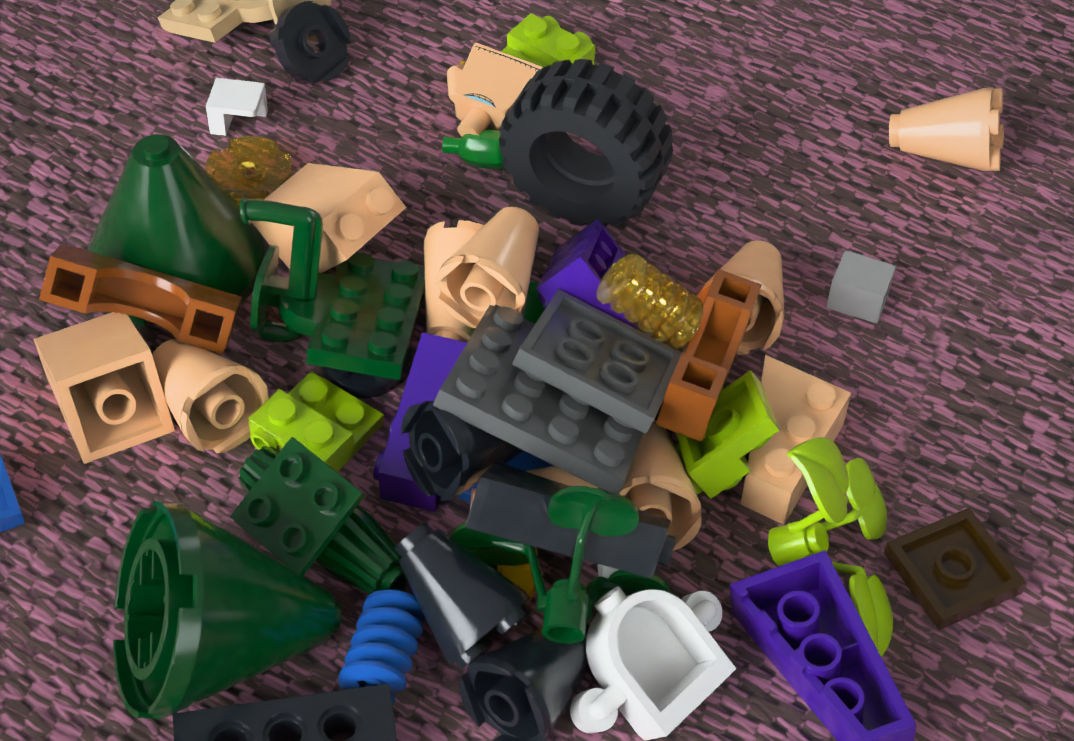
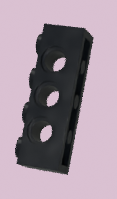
[173,684,397,741]

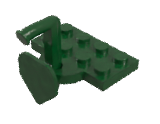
[239,197,425,380]

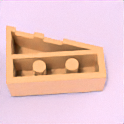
[741,355,851,525]

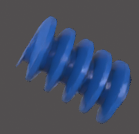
[338,590,426,705]

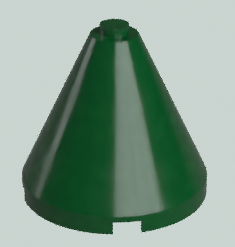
[87,134,265,327]
[113,501,341,719]

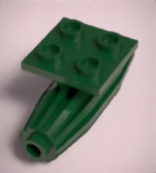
[230,437,408,594]

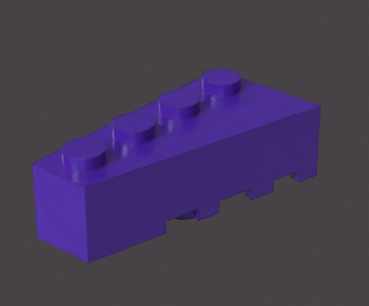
[730,550,916,741]

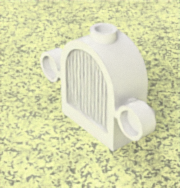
[570,586,737,740]

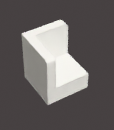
[206,78,268,136]

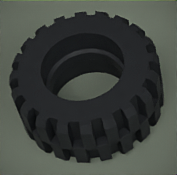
[499,59,674,227]

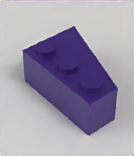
[536,219,638,330]
[373,332,467,512]

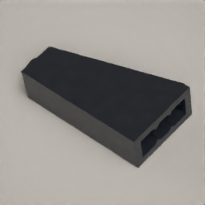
[465,462,677,578]

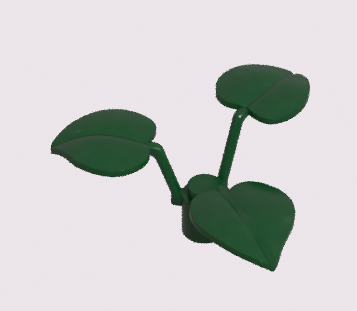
[450,486,671,644]

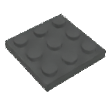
[512,289,682,434]

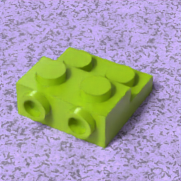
[501,13,595,67]
[675,370,780,499]
[248,371,385,472]

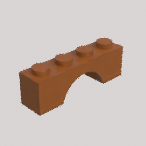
[39,243,242,354]
[656,269,762,442]

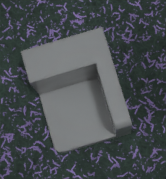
[826,251,896,324]

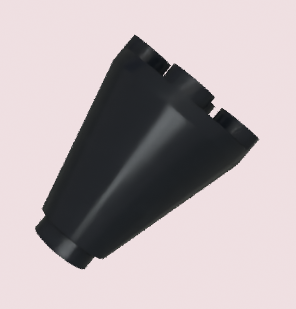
[395,522,532,669]

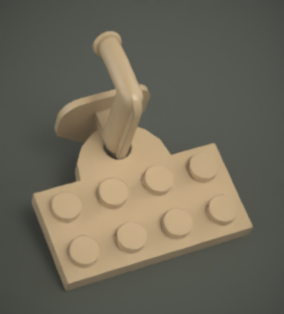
[158,0,332,43]

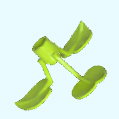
[768,437,893,658]

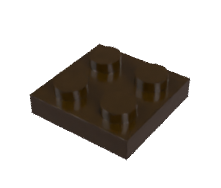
[884,507,1027,630]

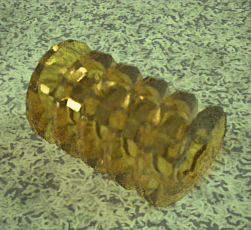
[596,254,704,349]

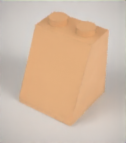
[252,163,407,274]
[34,312,175,464]

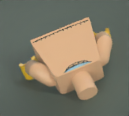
[447,42,543,136]

